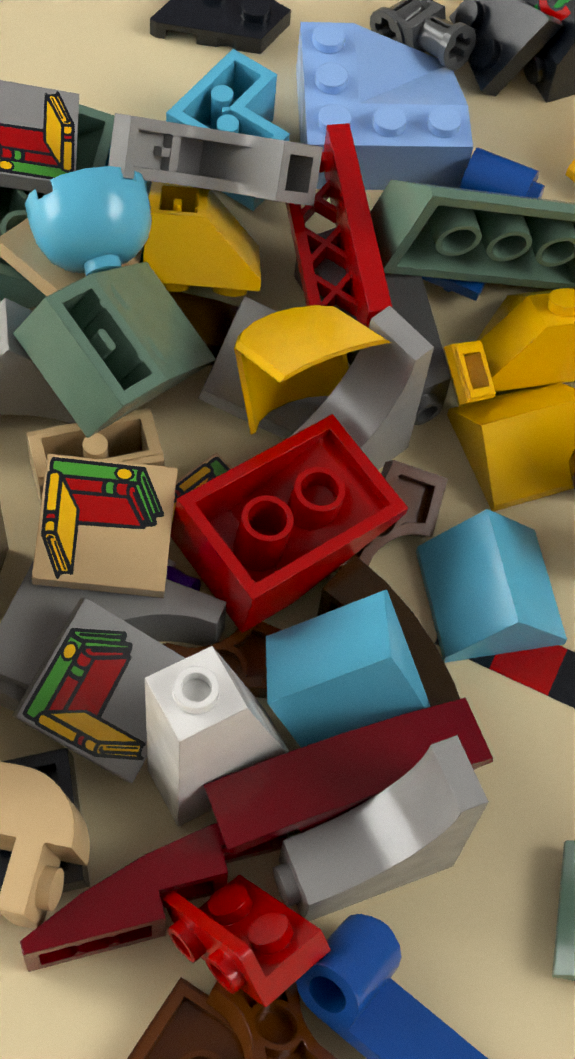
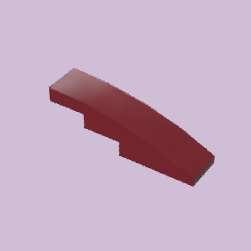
[204,697,493,856]
[20,823,287,972]

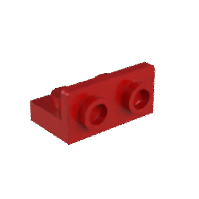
[162,874,331,1008]

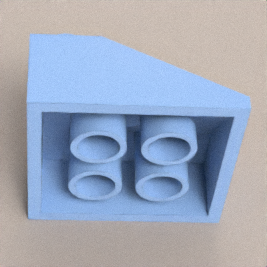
[296,22,473,190]

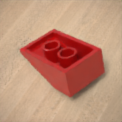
[170,414,408,633]

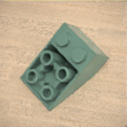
[13,261,216,438]

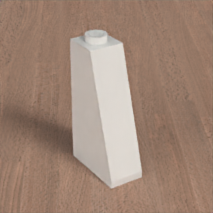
[145,646,289,827]

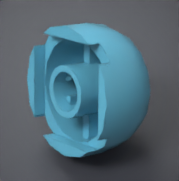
[25,166,152,276]

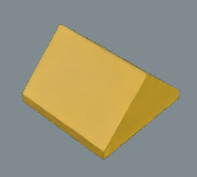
[447,383,575,512]

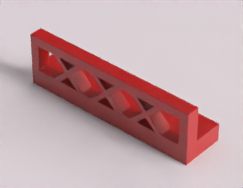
[285,123,393,328]

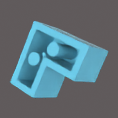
[166,49,290,211]

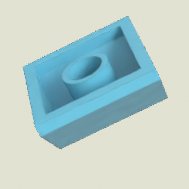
[416,509,567,663]
[266,590,431,748]

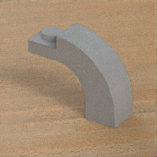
[108,113,323,206]

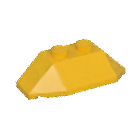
[476,287,575,392]

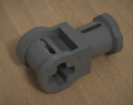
[370,0,476,71]

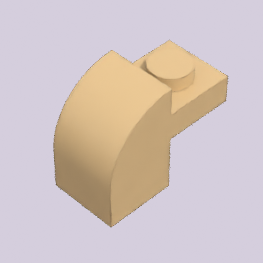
[0,762,90,929]

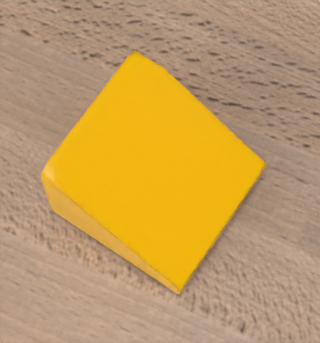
[443,340,496,407]

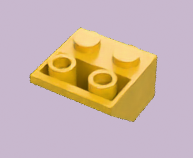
[143,181,261,297]

